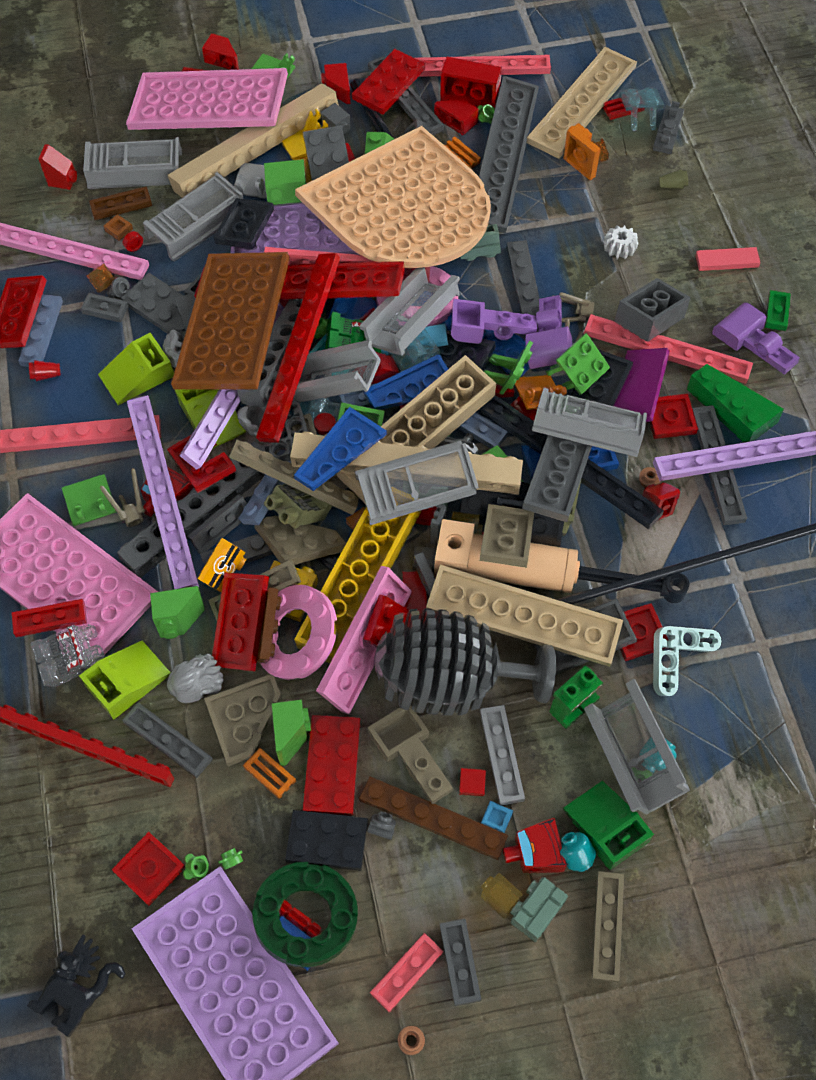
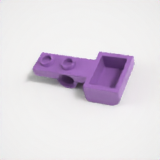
[526,295,572,369]
[451,299,537,344]
[712,303,800,375]

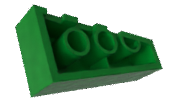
[687,364,784,443]

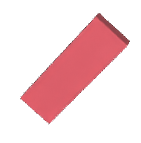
[696,247,760,271]
[370,933,444,1013]

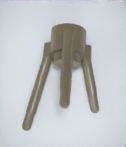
[553,292,594,323]
[100,468,145,527]

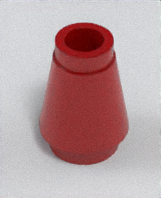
[29,360,61,381]

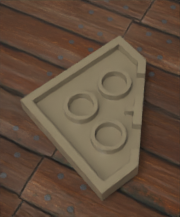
[254,516,346,565]
[204,674,282,766]

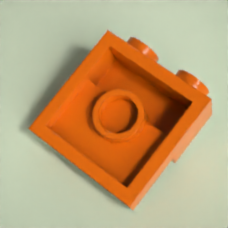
[563,123,600,180]

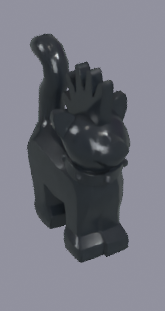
[27,935,125,1037]

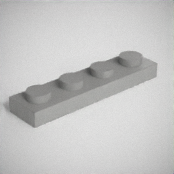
[480,705,525,805]

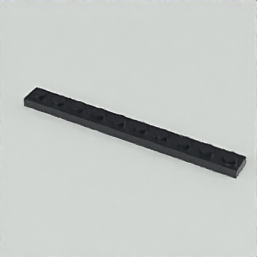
[478,395,664,529]

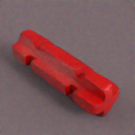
[279,900,322,938]

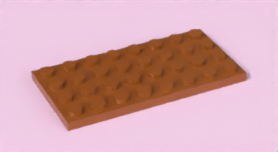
[171,252,290,389]

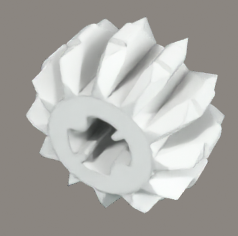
[604,225,638,259]

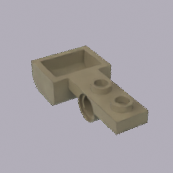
[368,704,453,804]

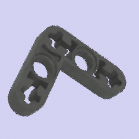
[255,400,308,461]

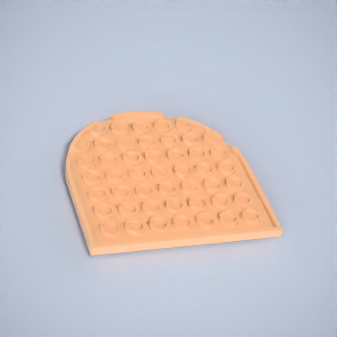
[295,126,491,268]

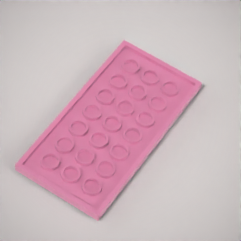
[126,68,288,130]
[0,493,158,663]

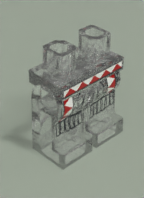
[31,624,105,687]

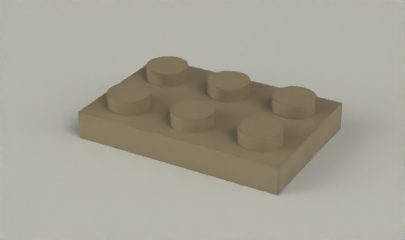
[479,504,534,568]

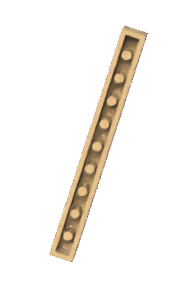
[168,84,339,198]
[290,432,523,494]

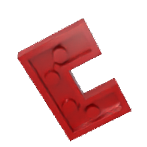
[167,435,236,493]

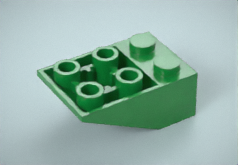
[563,780,654,871]

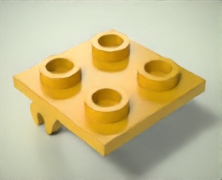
[281,109,328,160]

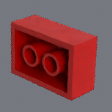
[440,56,502,108]

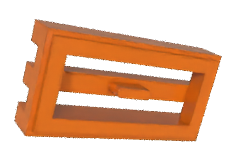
[443,137,481,169]
[243,748,296,799]

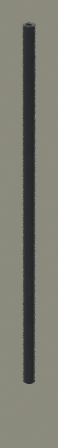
[556,523,816,604]

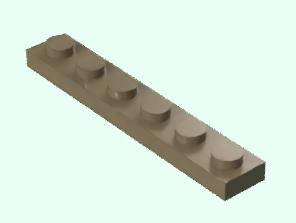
[229,440,359,515]

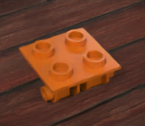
[515,375,567,410]

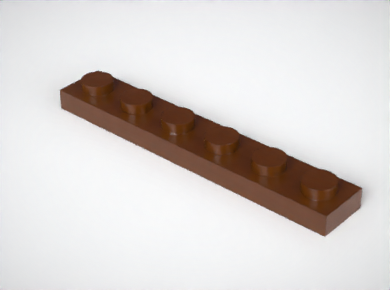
[359,776,508,861]

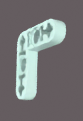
[653,626,721,696]

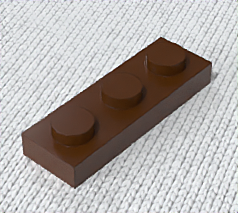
[89,186,152,220]
[257,588,281,663]

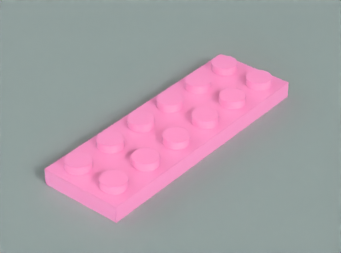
[316,566,412,715]

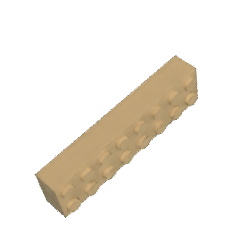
[336,355,496,504]

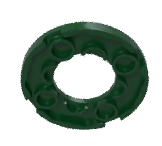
[252,862,358,967]

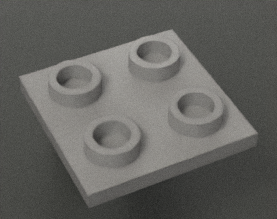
[234,163,267,199]

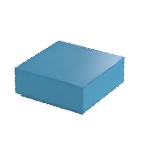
[481,801,513,833]

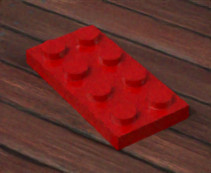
[352,49,425,115]
[0,275,47,348]
[212,572,269,672]
[303,715,361,816]

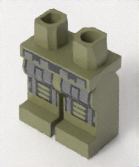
[264,484,332,529]

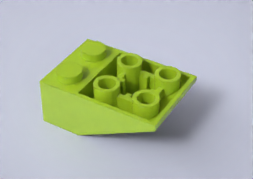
[98,333,174,405]
[175,389,246,449]
[79,641,171,720]

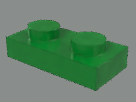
[765,290,791,331]

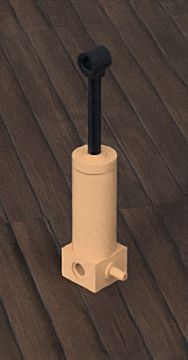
[434,519,690,603]

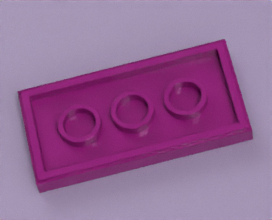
[614,348,669,422]

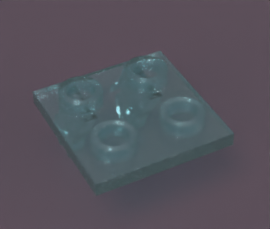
[619,87,664,132]

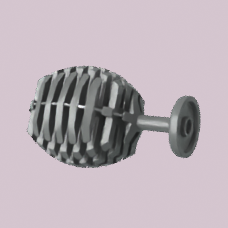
[374,609,556,716]

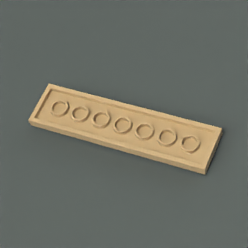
[526,47,637,159]
[426,565,623,667]

